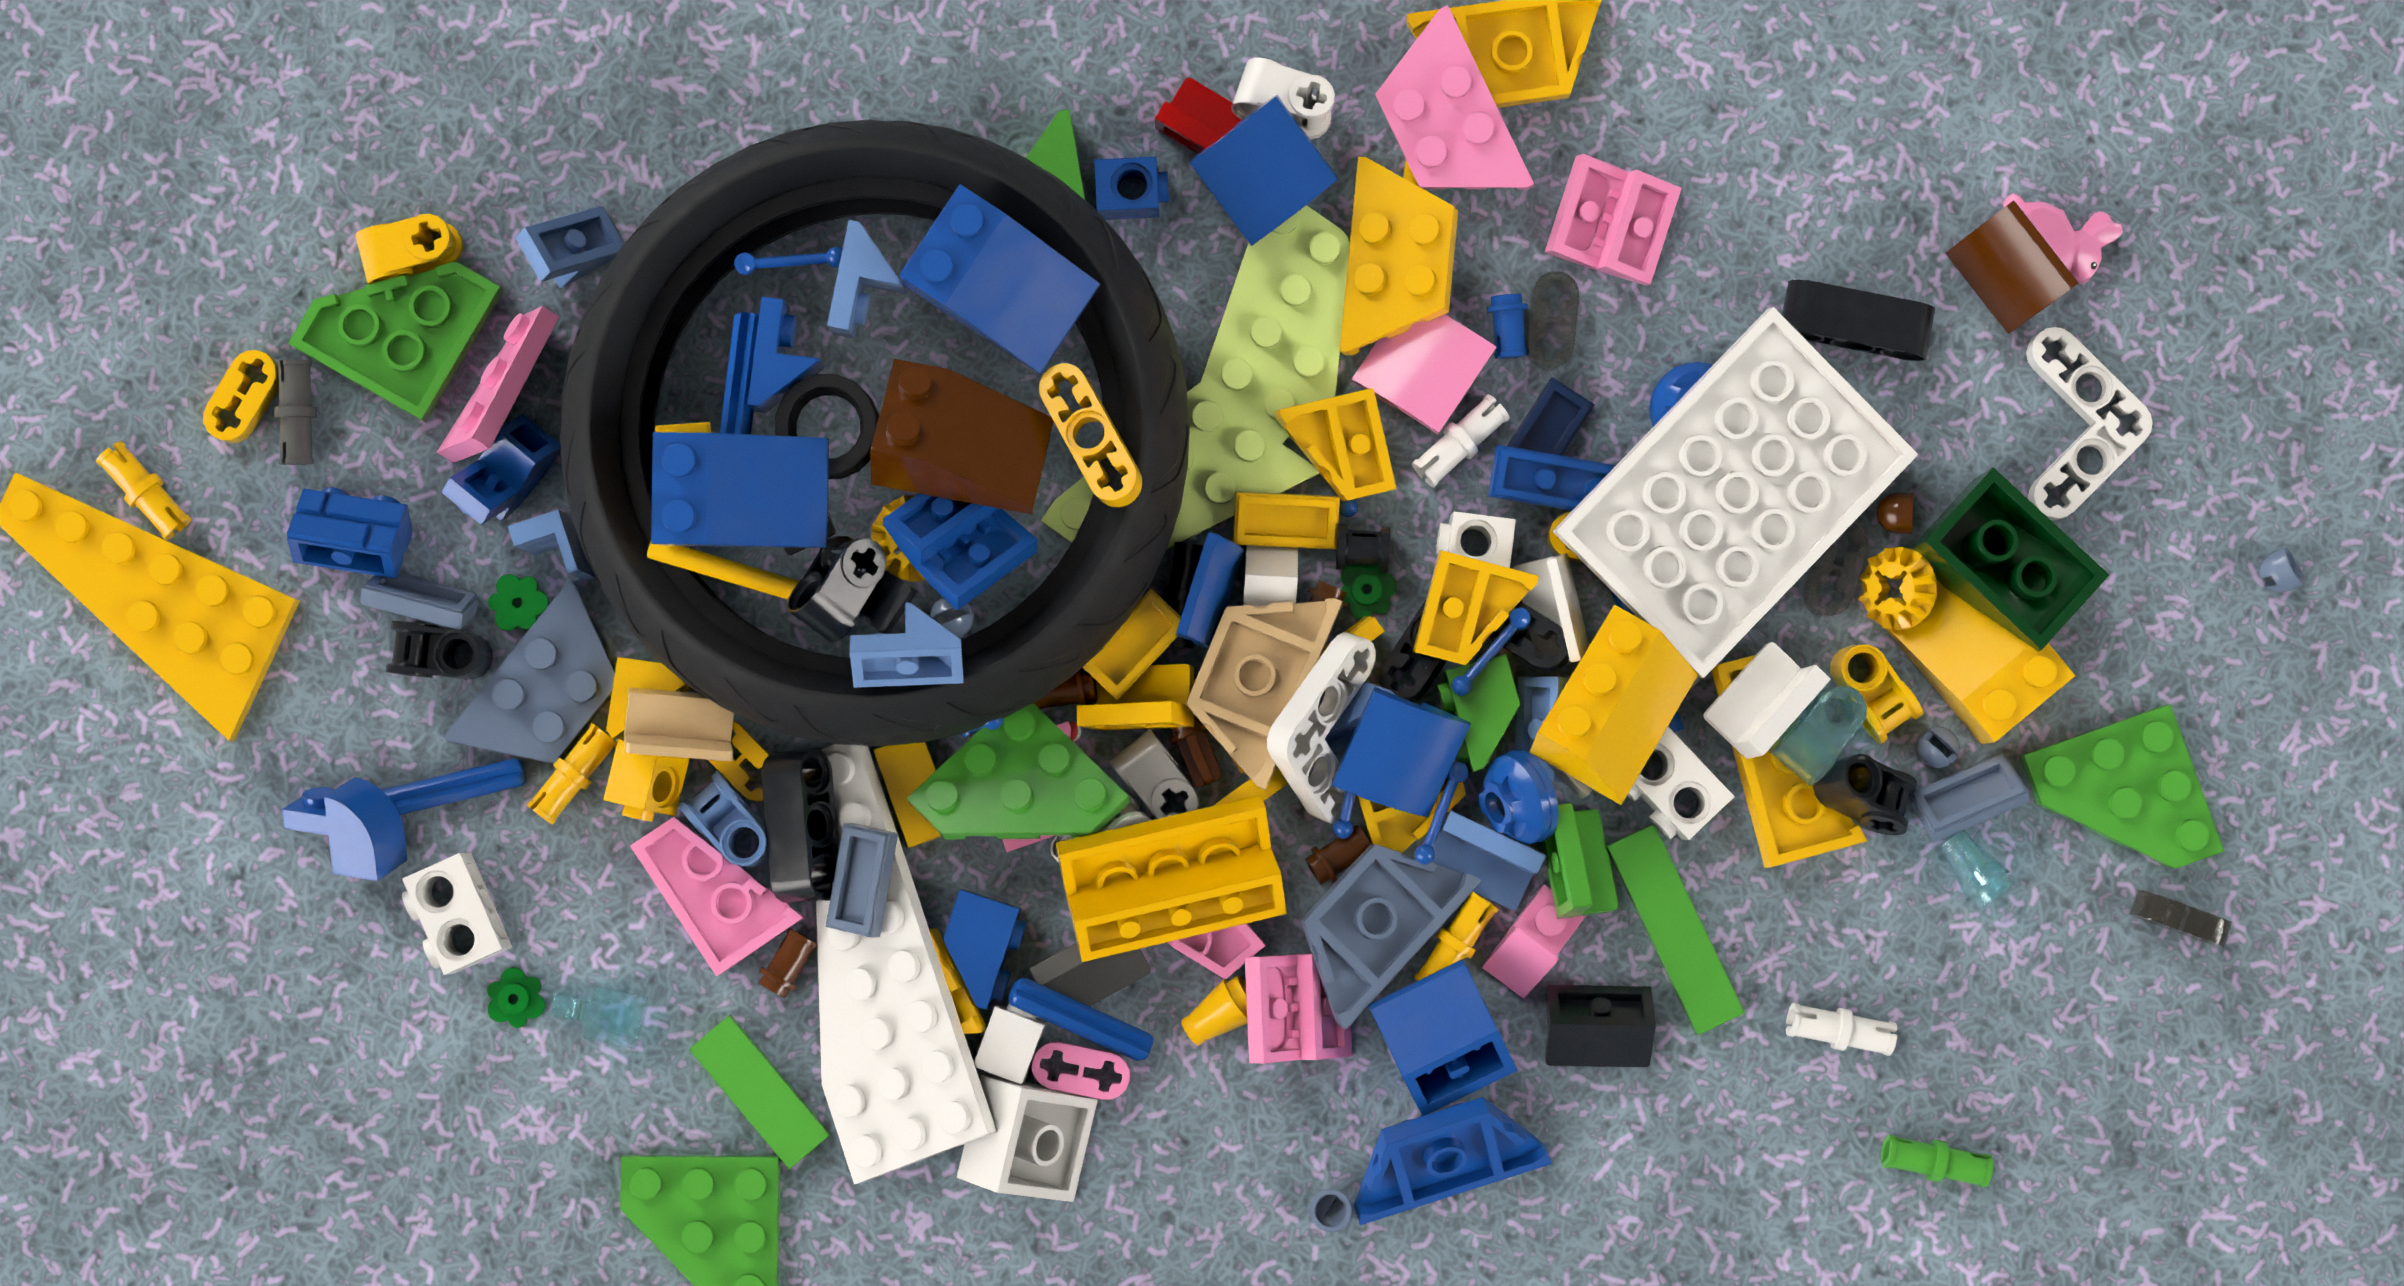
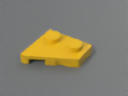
[1413,550,1539,665]

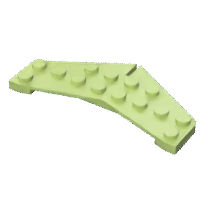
[1041,205,1350,549]

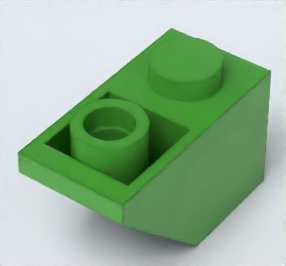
[1437,654,1520,773]

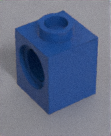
[1094,156,1169,220]

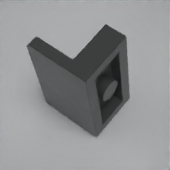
[1029,942,1151,1006]

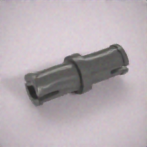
[274,359,317,465]

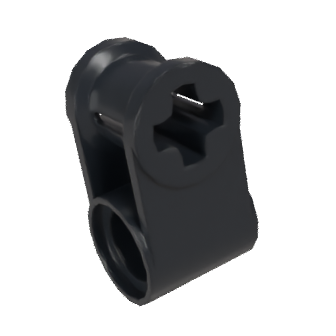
[786,536,886,643]
[385,621,493,680]
[1813,754,1917,836]

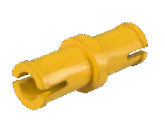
[96,441,192,540]
[526,723,617,825]
[1414,891,1499,981]

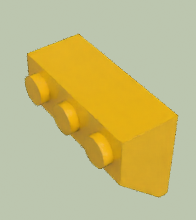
[1529,604,1698,805]

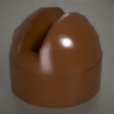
[1877,492,1914,534]

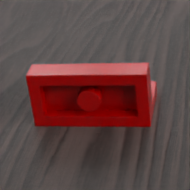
[1155,77,1241,154]

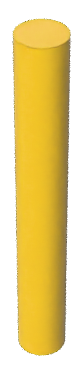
[647,542,799,600]

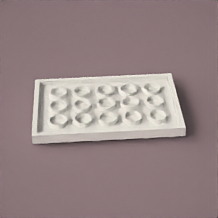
[1552,307,1918,678]

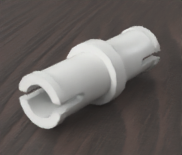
[1412,394,1510,488]
[1786,1002,1897,1056]

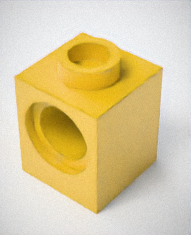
[603,739,690,822]

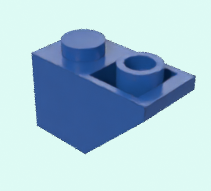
[943,889,1028,1010]

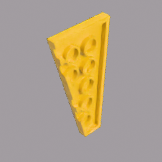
[0,473,300,741]

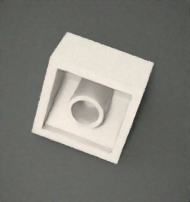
[956,1075,1098,1202]

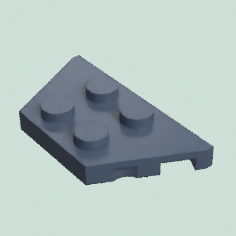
[443,581,615,764]
[1300,844,1481,1029]

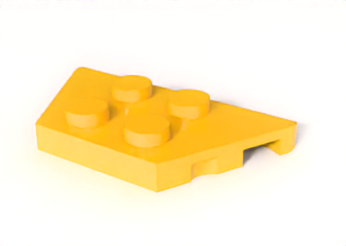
[1406,0,1602,108]
[1340,157,1458,356]

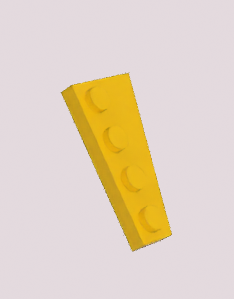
[1711,655,1867,868]

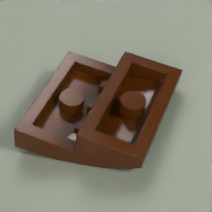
[1945,200,2078,334]

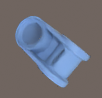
[678,770,769,868]

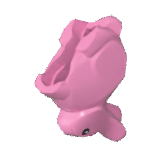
[2004,193,2123,284]

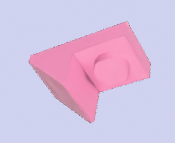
[1481,884,1586,999]

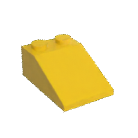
[1886,580,2075,744]

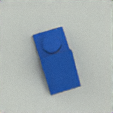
[747,297,825,413]

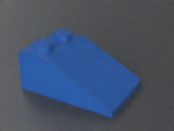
[899,184,1100,375]
[651,432,829,548]

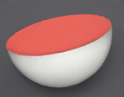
[1070,722,1081,742]

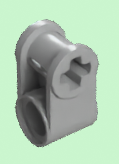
[1109,729,1201,819]

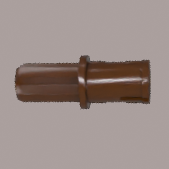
[1170,715,1222,788]

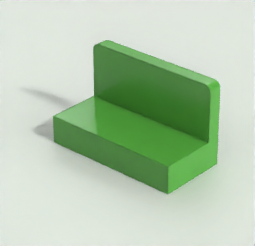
[1542,803,1619,919]

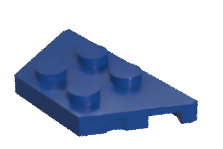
[1354,1097,1552,1225]

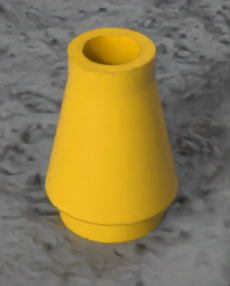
[1181,975,1248,1046]

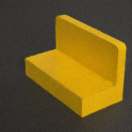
[1077,664,1194,731]

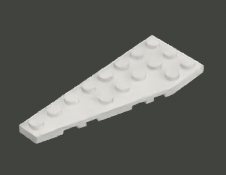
[816,744,997,1184]

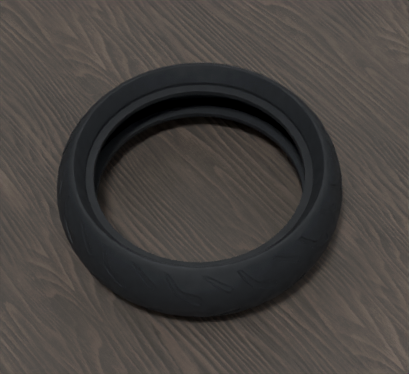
[560,119,1190,746]

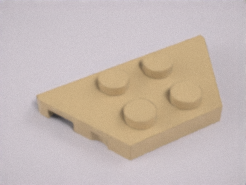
[1186,598,1342,791]

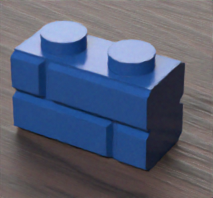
[287,487,412,579]

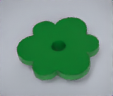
[1340,566,1397,620]
[488,574,549,631]
[487,967,545,1028]

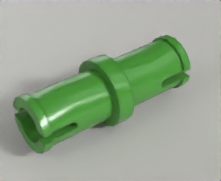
[1881,1134,1993,1188]

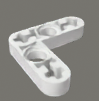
[2026,327,2153,521]
[1267,632,1376,824]

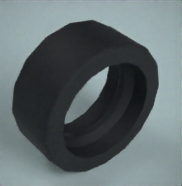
[775,374,879,479]

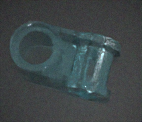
[1769,686,1867,786]

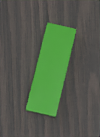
[689,1015,831,1169]

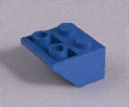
[1368,959,1518,1116]

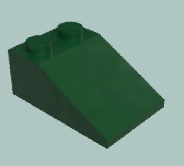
[1910,467,2109,652]

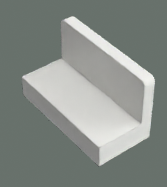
[1514,553,1589,663]
[1703,642,1831,759]

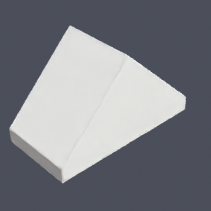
[1243,545,1298,607]

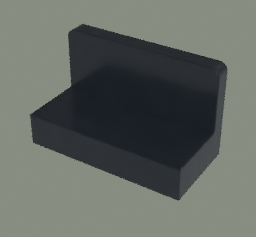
[1545,985,1656,1067]

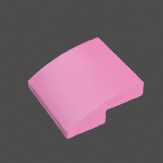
[1545,154,1682,285]
[1351,314,1496,435]
[1245,953,1352,1064]

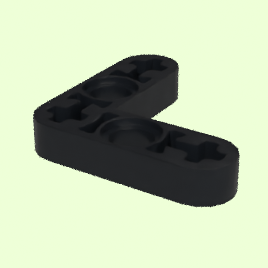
[1379,598,1570,703]

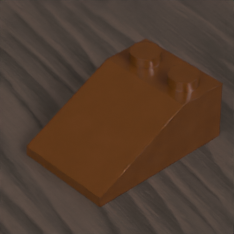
[870,359,1054,515]

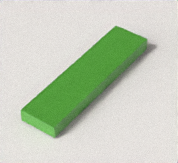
[1606,824,1745,1035]

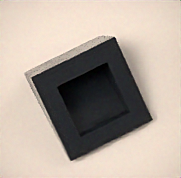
[859,569,918,634]

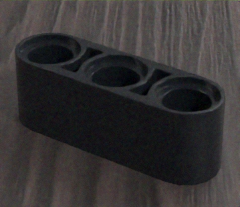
[1782,280,1936,361]
[761,748,839,903]

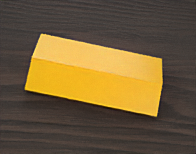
[1056,795,1287,962]

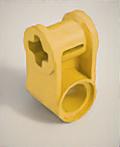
[355,214,464,284]
[1830,645,1924,745]

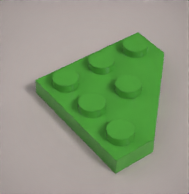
[288,261,504,423]
[907,703,1131,840]
[2020,704,2224,869]
[620,1155,781,1286]

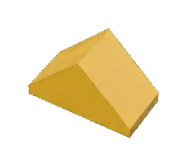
[606,657,691,740]

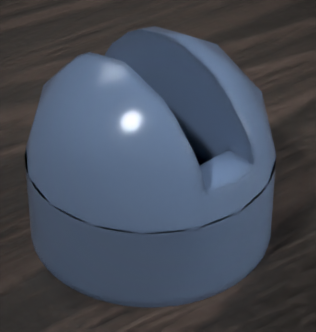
[2259,547,2305,593]
[929,597,974,638]
[1915,727,1960,769]
[1310,1189,1354,1232]

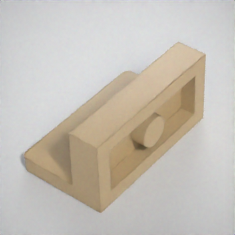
[624,688,734,761]

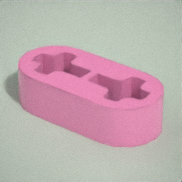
[1032,1041,1130,1100]

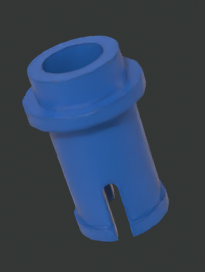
[1487,294,1528,359]

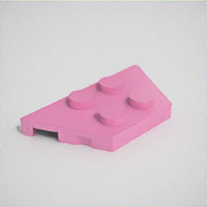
[1375,5,1534,190]

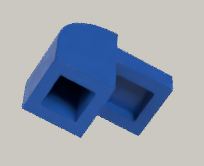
[442,414,561,525]
[282,777,408,881]

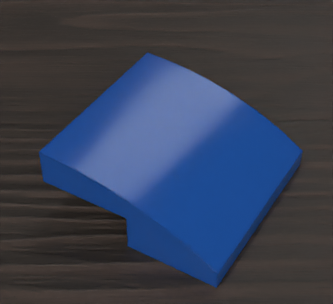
[1189,95,1338,246]
[883,493,1038,611]
[1175,531,1245,649]
[1332,686,1471,818]

